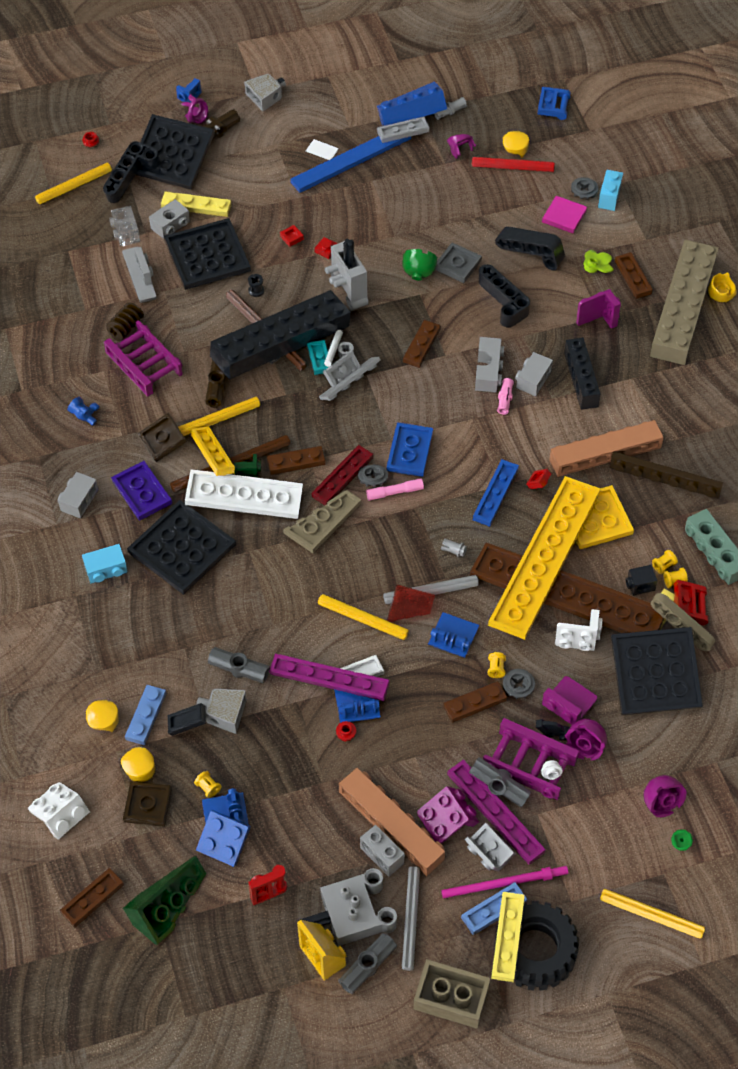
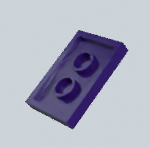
[111,461,172,521]

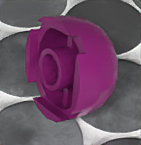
[565,719,607,761]
[643,775,687,817]

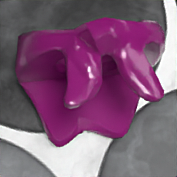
[182,95,208,124]
[447,134,476,159]

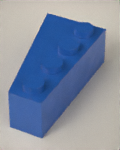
[377,81,447,126]

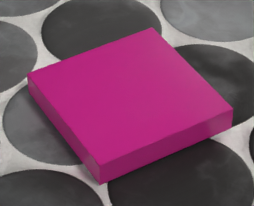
[542,196,587,233]

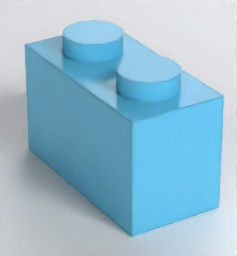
[598,170,623,211]
[82,544,128,584]

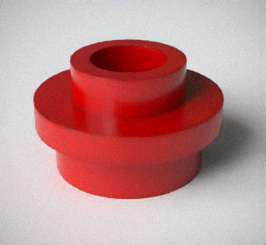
[82,132,99,147]
[336,721,356,741]

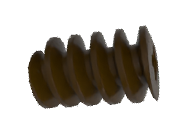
[106,302,144,341]

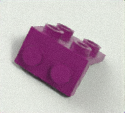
[576,289,621,329]
[542,676,597,725]
[417,786,479,844]

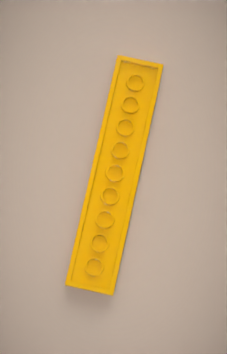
[488,476,600,640]

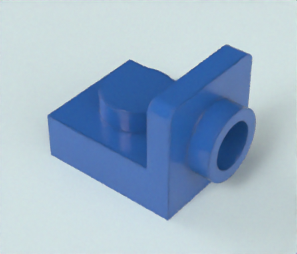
[176,78,202,103]

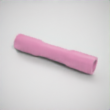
[366,478,424,501]

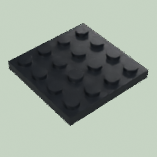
[136,114,215,189]
[164,218,251,290]
[127,500,236,595]
[611,627,703,715]

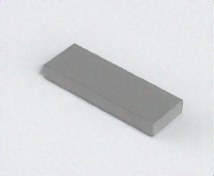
[377,117,429,143]

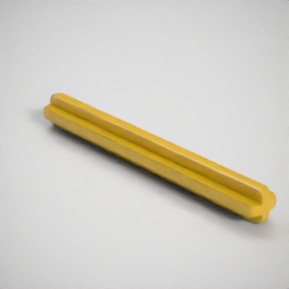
[35,163,112,204]
[178,396,260,436]
[318,594,409,640]
[600,889,705,939]

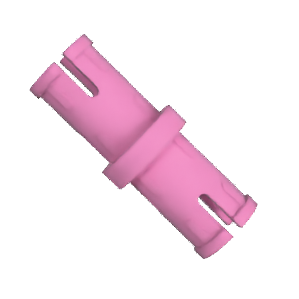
[497,378,514,415]

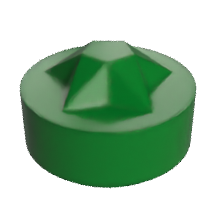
[671,829,693,851]

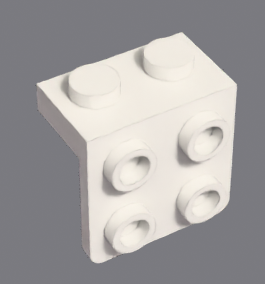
[555,609,603,651]
[28,782,90,840]

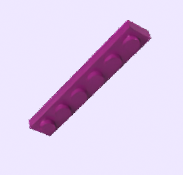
[269,653,390,701]
[447,760,546,865]

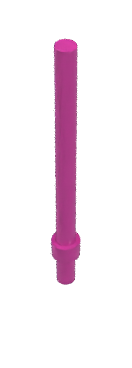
[441,866,569,898]

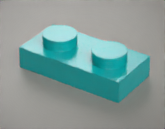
[307,340,328,375]

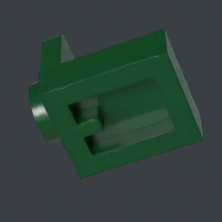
[234,454,261,478]

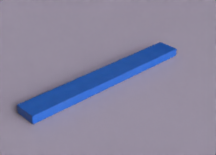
[290,136,411,193]

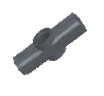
[208,647,270,683]
[469,757,531,807]
[338,933,397,995]

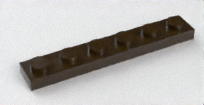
[610,451,723,499]

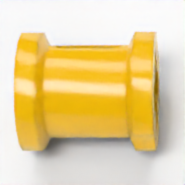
[652,550,678,574]
[663,567,688,588]
[488,652,506,678]
[194,771,222,798]

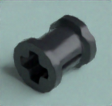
[248,274,264,297]

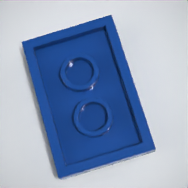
[387,422,433,477]

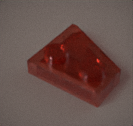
[387,584,435,622]

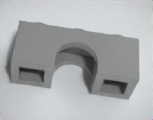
[475,337,504,392]

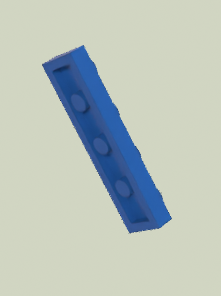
[473,459,519,527]

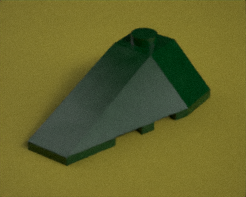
[123,856,207,945]

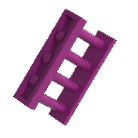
[104,320,183,397]
[483,718,579,800]

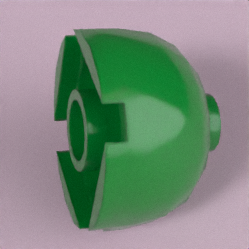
[402,249,438,281]

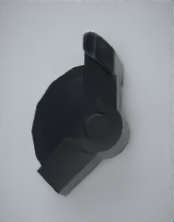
[536,719,570,741]

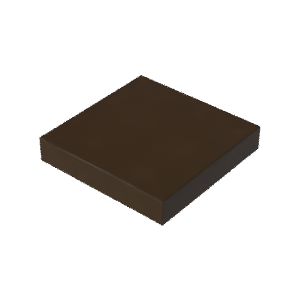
[138,413,187,462]
[123,781,172,827]

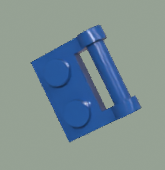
[538,87,571,120]

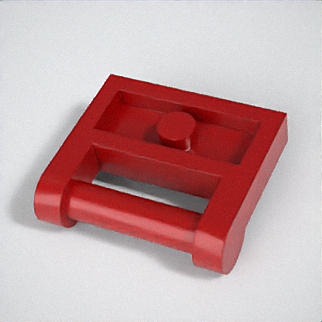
[674,580,709,625]
[248,865,287,906]

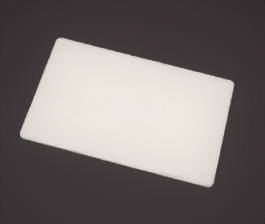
[306,140,338,160]

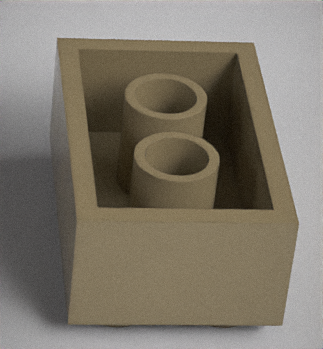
[413,959,491,1029]

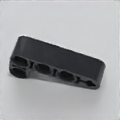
[103,141,161,203]
[495,226,565,271]
[478,264,530,328]

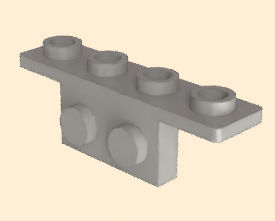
[122,247,157,303]
[319,352,381,401]

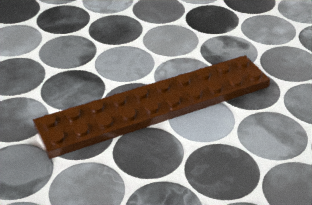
[470,543,664,633]

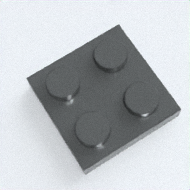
[435,243,482,283]

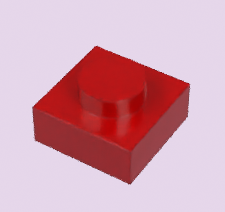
[280,225,304,247]
[314,237,338,259]
[526,469,551,489]

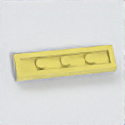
[161,192,231,217]
[491,892,525,982]

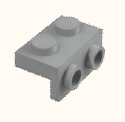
[465,823,516,872]

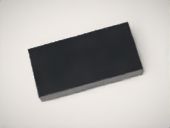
[167,703,206,736]

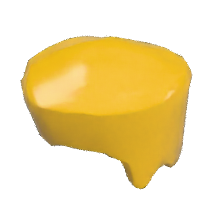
[503,131,529,158]
[708,273,737,302]
[86,700,119,732]
[121,747,155,782]

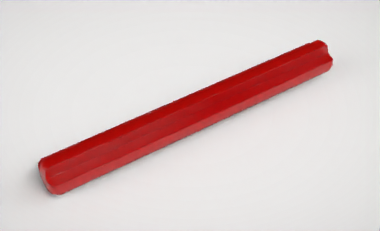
[472,157,555,172]

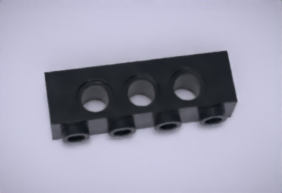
[564,337,601,410]

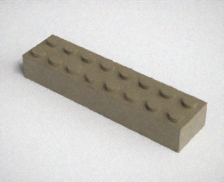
[650,240,719,365]

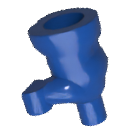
[67,397,100,426]

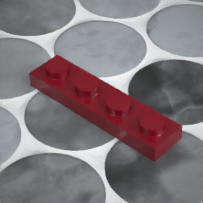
[311,445,373,506]

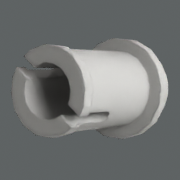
[441,538,467,557]

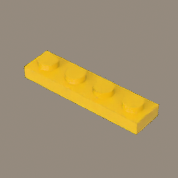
[191,426,235,476]

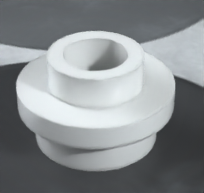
[541,760,562,780]

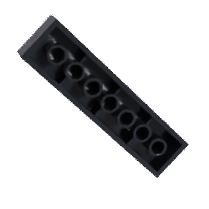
[210,290,351,380]

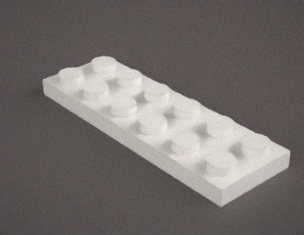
[185,469,303,519]

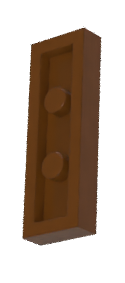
[615,252,653,299]
[403,320,441,368]
[267,446,325,475]
[443,681,507,723]
[60,868,124,928]

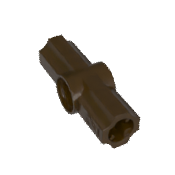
[203,109,240,138]
[205,360,226,408]

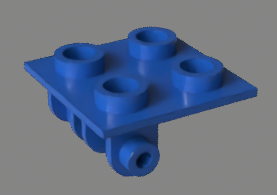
[428,612,479,658]
[334,689,381,723]
[202,789,250,831]

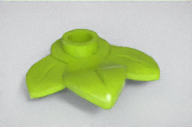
[583,250,614,273]

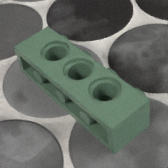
[685,509,738,585]

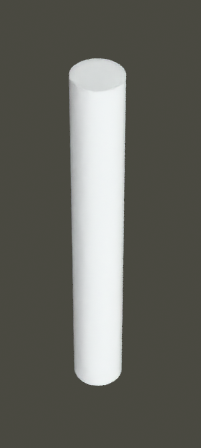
[324,330,343,367]

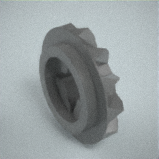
[571,177,598,200]
[358,464,388,488]
[503,669,535,699]

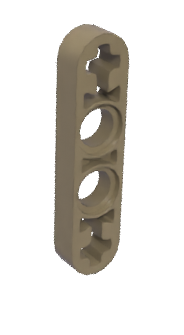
[651,593,715,651]

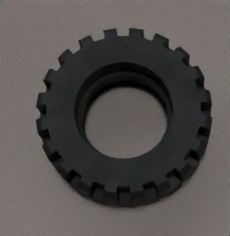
[494,901,579,991]

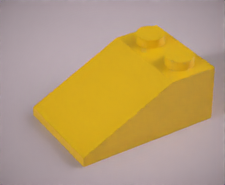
[297,920,347,981]

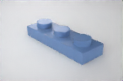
[125,685,166,745]
[461,882,527,935]

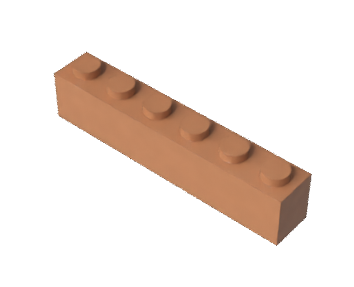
[549,420,663,477]
[339,768,445,877]

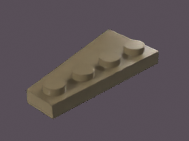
[283,490,361,553]

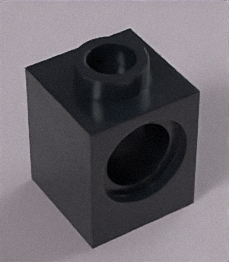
[625,565,658,596]

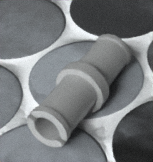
[434,97,467,120]

